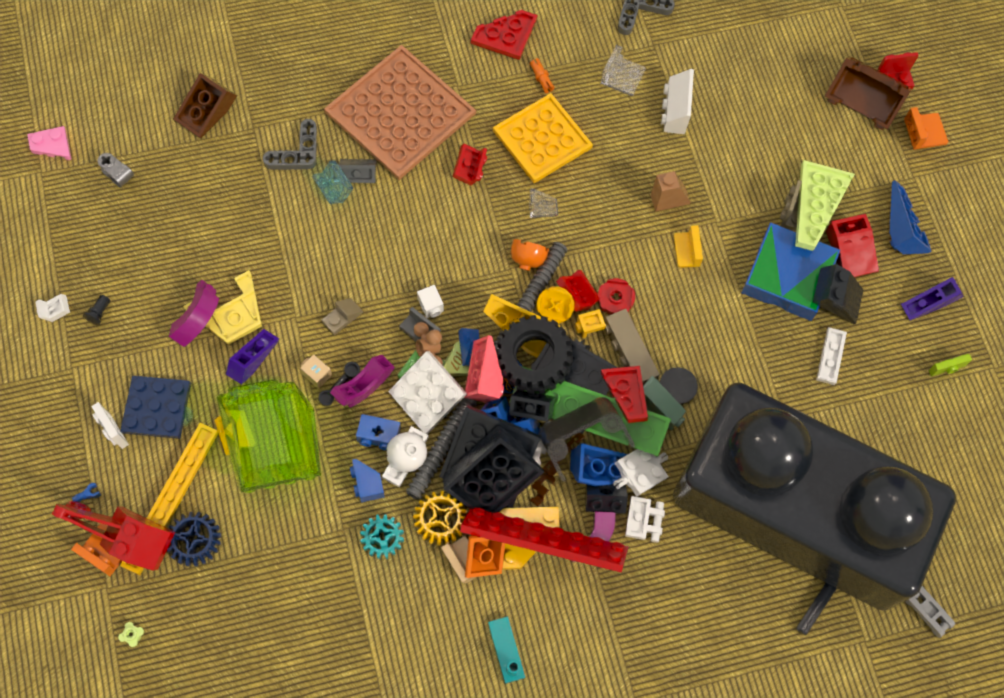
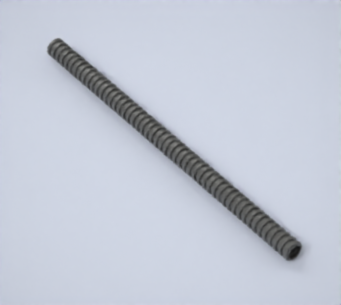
[406,242,568,500]

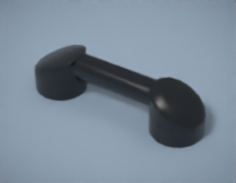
[318,362,360,407]

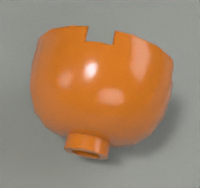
[511,239,549,271]

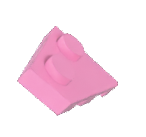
[27,126,71,160]

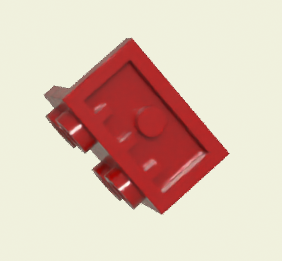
[877,52,919,89]

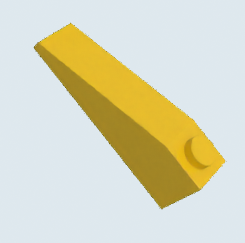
[483,294,560,358]

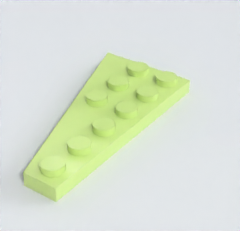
[795,160,855,251]

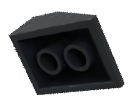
[813,264,864,324]

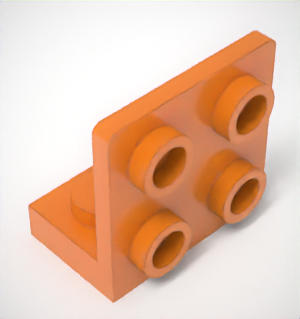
[904,107,948,150]
[71,523,122,577]

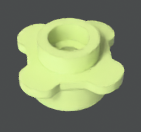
[118,622,144,647]

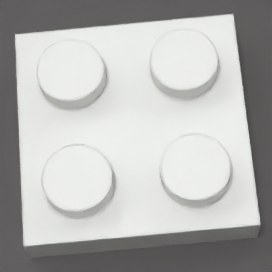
[91,402,129,449]

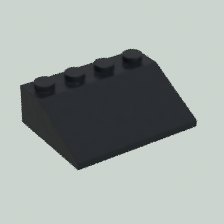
[443,425,544,513]

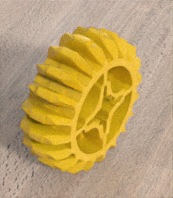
[413,491,467,546]

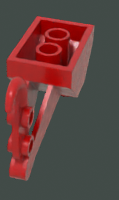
[52,501,175,571]

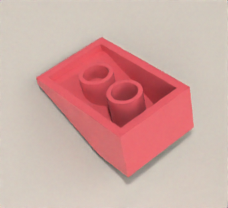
[464,335,504,403]

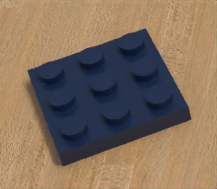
[120,376,192,439]

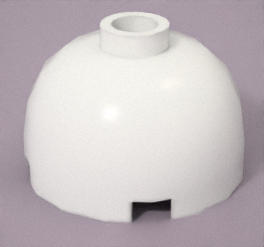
[387,432,427,472]

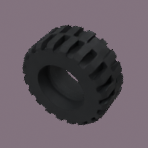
[496,315,573,394]

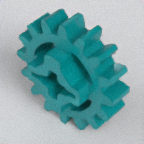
[360,514,404,559]

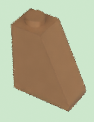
[650,171,691,212]

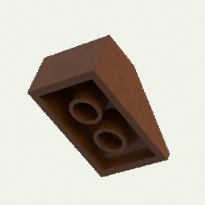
[173,73,237,138]

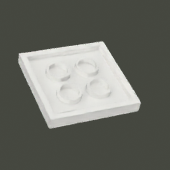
[388,351,467,434]

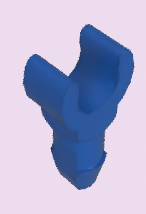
[72,483,101,502]

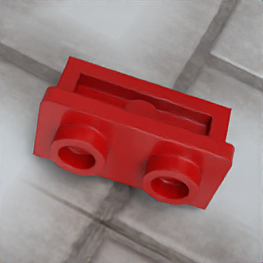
[452,144,487,186]
[556,270,600,311]

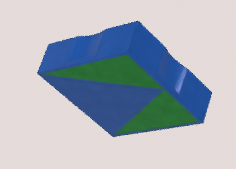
[741,222,840,321]

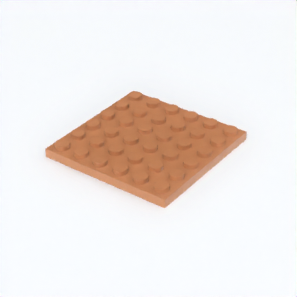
[324,45,476,180]

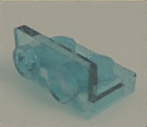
[312,160,353,204]

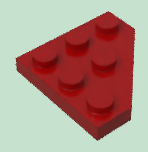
[471,10,538,60]

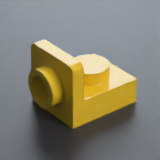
[575,309,606,339]

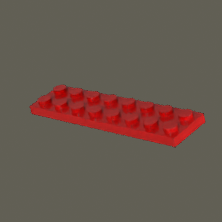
[460,508,629,573]

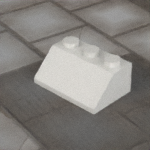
[661,69,694,134]

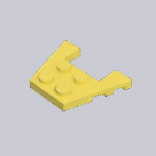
[183,270,262,345]

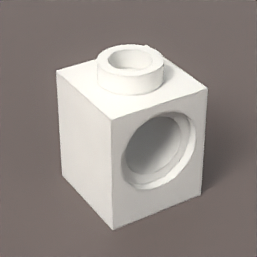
[417,285,444,318]

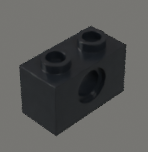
[509,390,555,422]
[584,483,628,514]

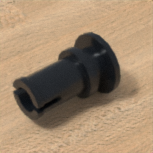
[83,295,111,325]

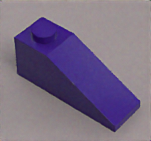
[901,277,964,321]
[226,329,279,385]

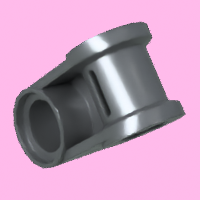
[98,153,134,188]

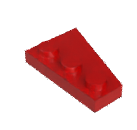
[601,366,648,423]

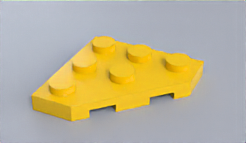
[499,507,560,570]

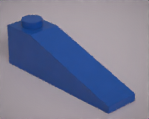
[890,180,932,255]
[570,443,628,486]

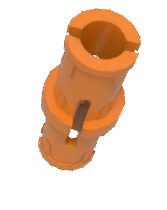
[529,58,555,93]

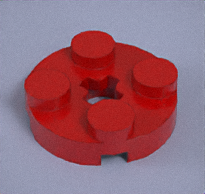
[598,278,635,315]

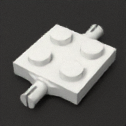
[614,449,669,496]

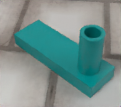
[488,616,525,684]

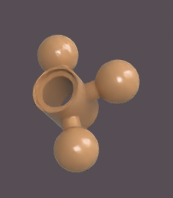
[414,322,443,365]

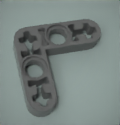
[618,0,675,35]
[263,119,317,170]

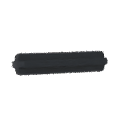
[796,583,837,635]

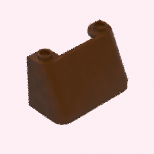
[825,56,911,130]

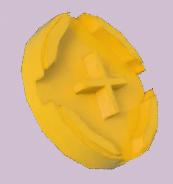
[537,286,574,324]

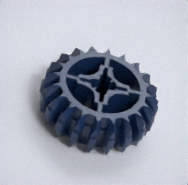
[167,512,222,567]

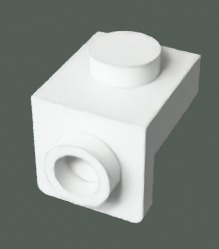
[35,294,70,322]

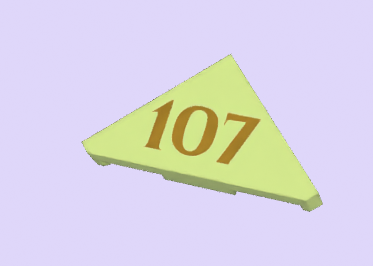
[443,341,469,376]

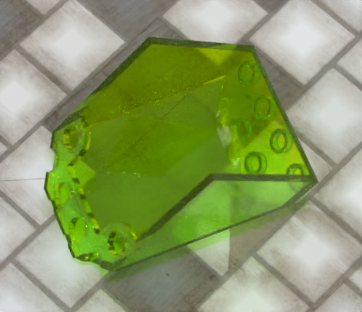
[217,380,321,493]

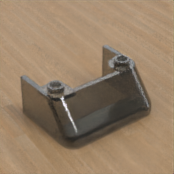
[539,397,635,483]

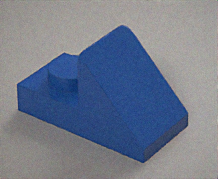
[458,328,480,367]

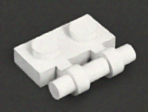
[625,496,665,543]

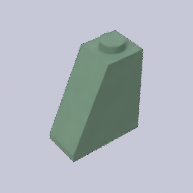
[643,376,686,431]

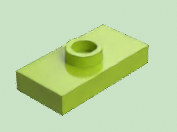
[929,354,972,377]

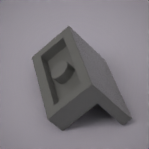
[338,159,376,183]
[399,307,441,342]

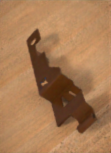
[530,432,585,506]

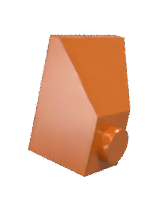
[465,535,505,578]

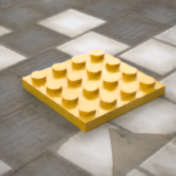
[493,93,593,183]

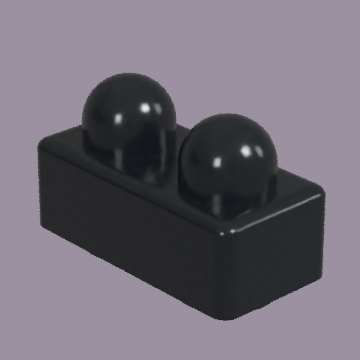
[673,383,956,611]

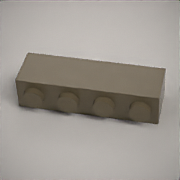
[603,309,660,386]

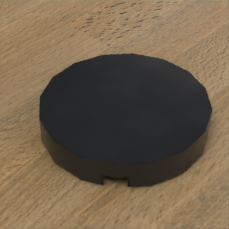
[660,367,698,405]

